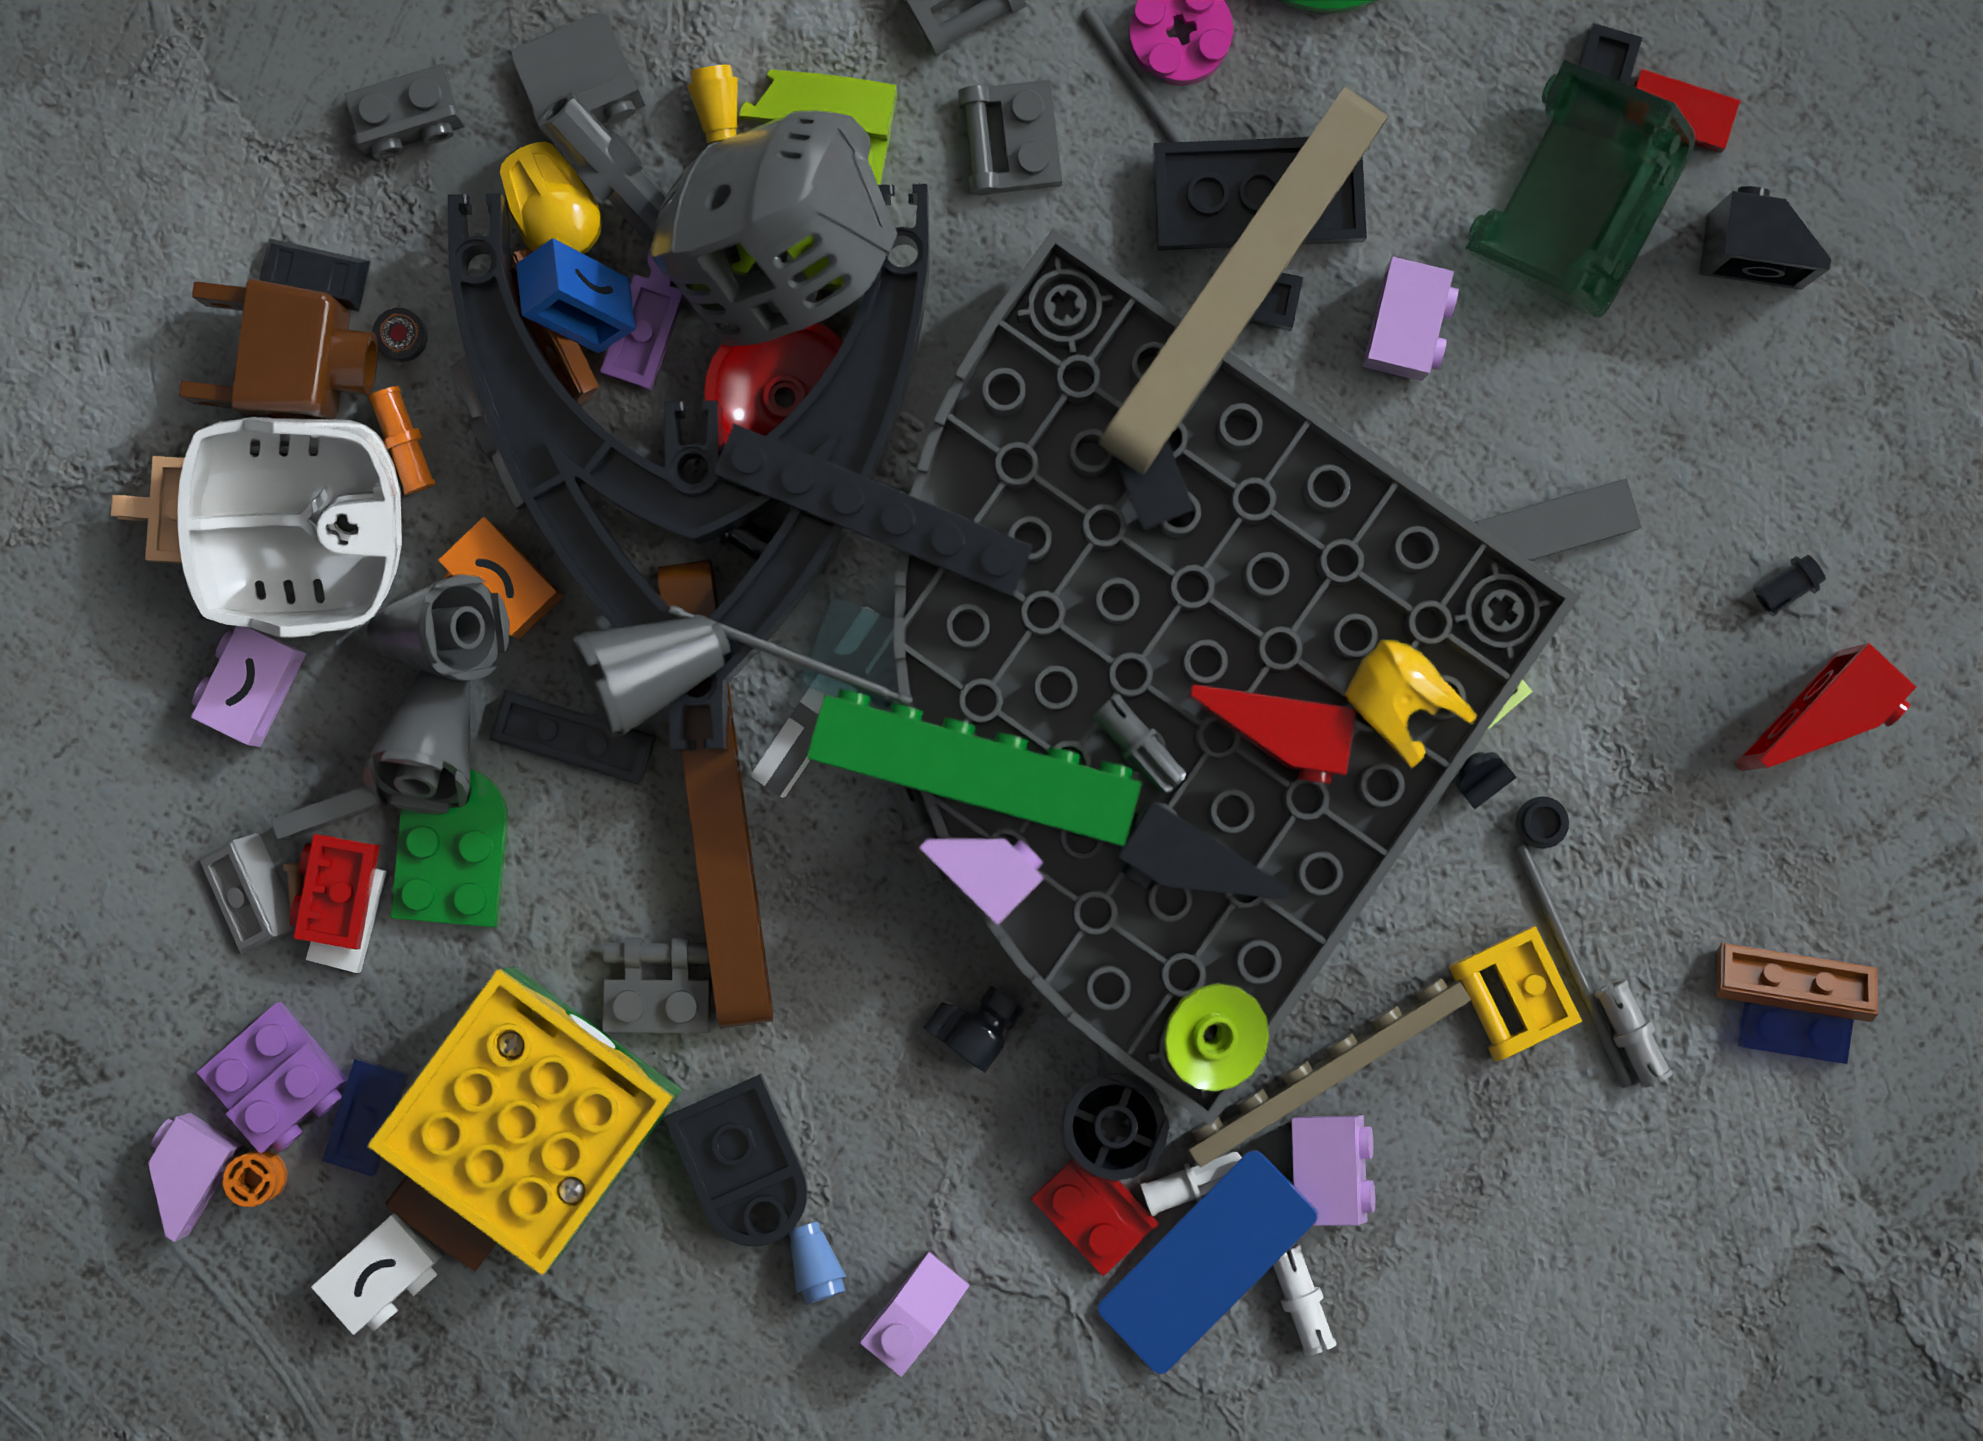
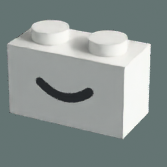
[312,1213,443,1335]

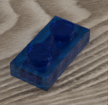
[1738,1002,1854,1064]
[322,1058,408,1176]

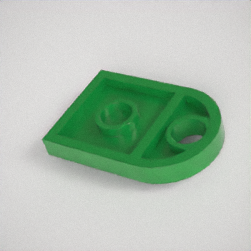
[391,768,508,927]

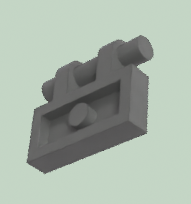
[603,937,711,1033]

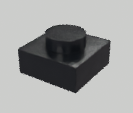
[1249,273,1304,331]

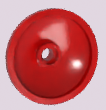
[704,323,843,445]

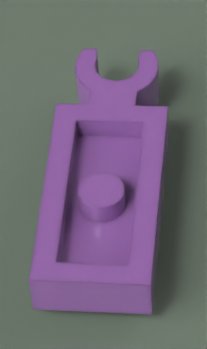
[600,248,685,392]

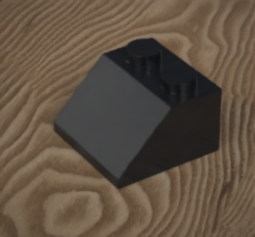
[1699,186,1831,290]

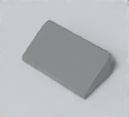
[199,833,296,954]

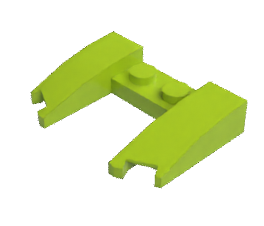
[731,69,898,292]

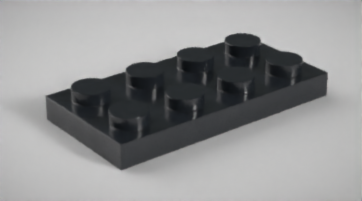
[1152,137,1367,251]

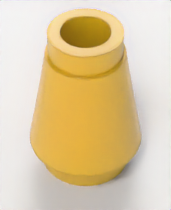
[687,65,738,144]

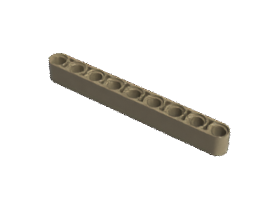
[1098,87,1389,475]

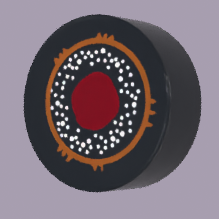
[372,308,428,362]

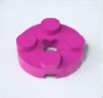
[1129,0,1233,86]

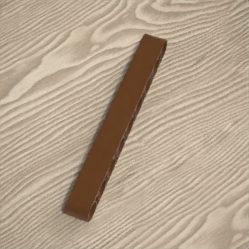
[658,559,773,1029]

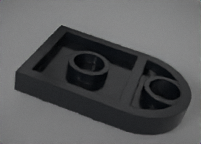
[663,1073,808,1247]

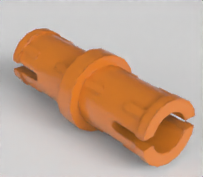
[368,386,436,495]

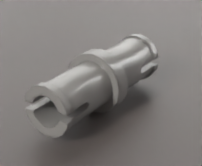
[1595,978,1673,1088]

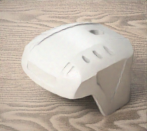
[178,416,402,637]

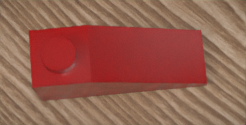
[1188,685,1356,784]

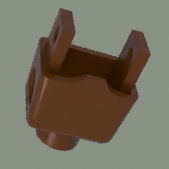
[179,279,378,420]

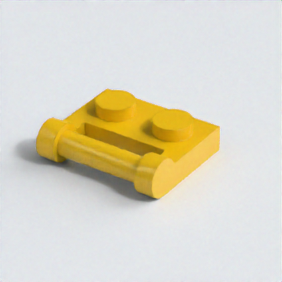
[1448,926,1582,1062]

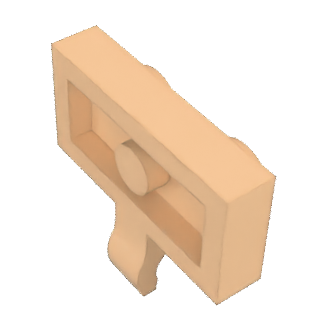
[111,456,185,564]

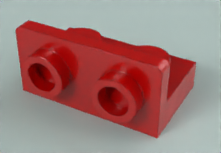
[289,834,380,950]

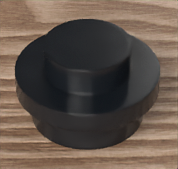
[1515,796,1569,849]

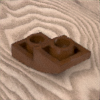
[385,1175,498,1271]

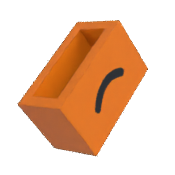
[438,516,564,639]

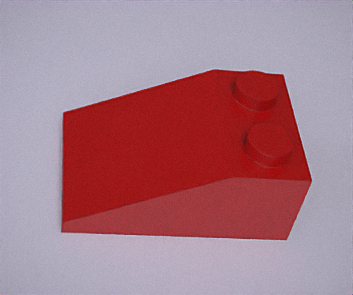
[1734,643,1917,771]

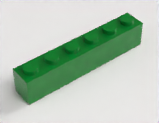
[807,689,1142,846]

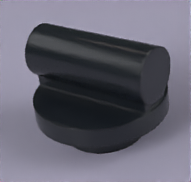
[1455,752,1517,809]

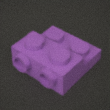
[197,1002,349,1154]

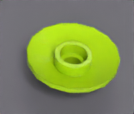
[1164,983,1269,1091]

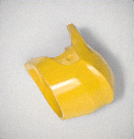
[500,141,602,254]
[1344,640,1477,768]

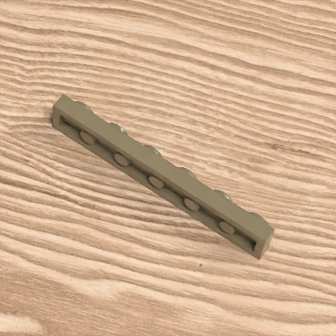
[1186,977,1471,1168]

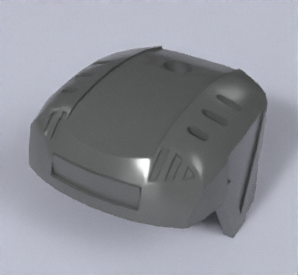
[650,111,897,346]

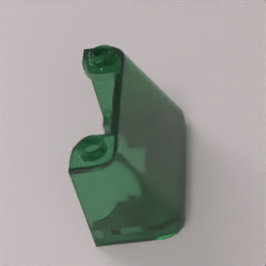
[1465,60,1695,318]

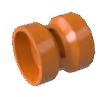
[223,1150,288,1207]

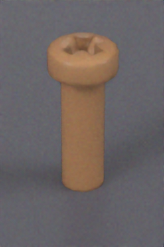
[283,862,302,910]

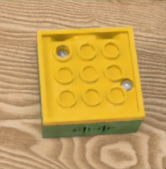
[368,966,683,1275]

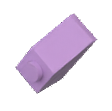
[920,839,1044,925]
[148,1113,243,1242]
[860,1251,970,1377]

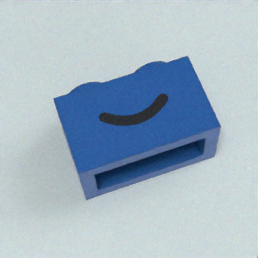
[516,238,636,353]

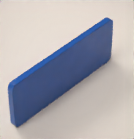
[1098,1150,1318,1374]

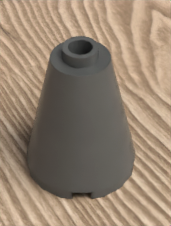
[367,574,510,682]
[572,616,730,739]
[362,665,471,814]

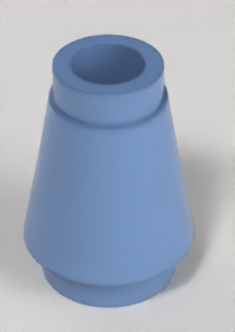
[789,1222,847,1305]

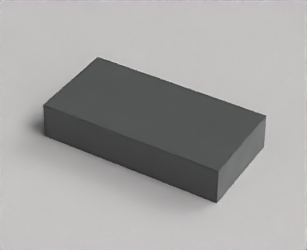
[270,785,388,840]

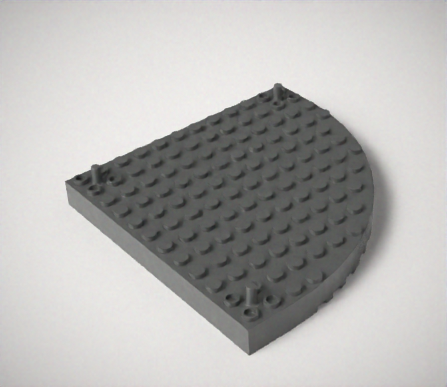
[893,228,1580,1126]

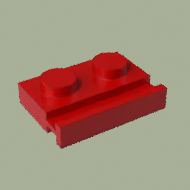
[1031,1159,1159,1277]

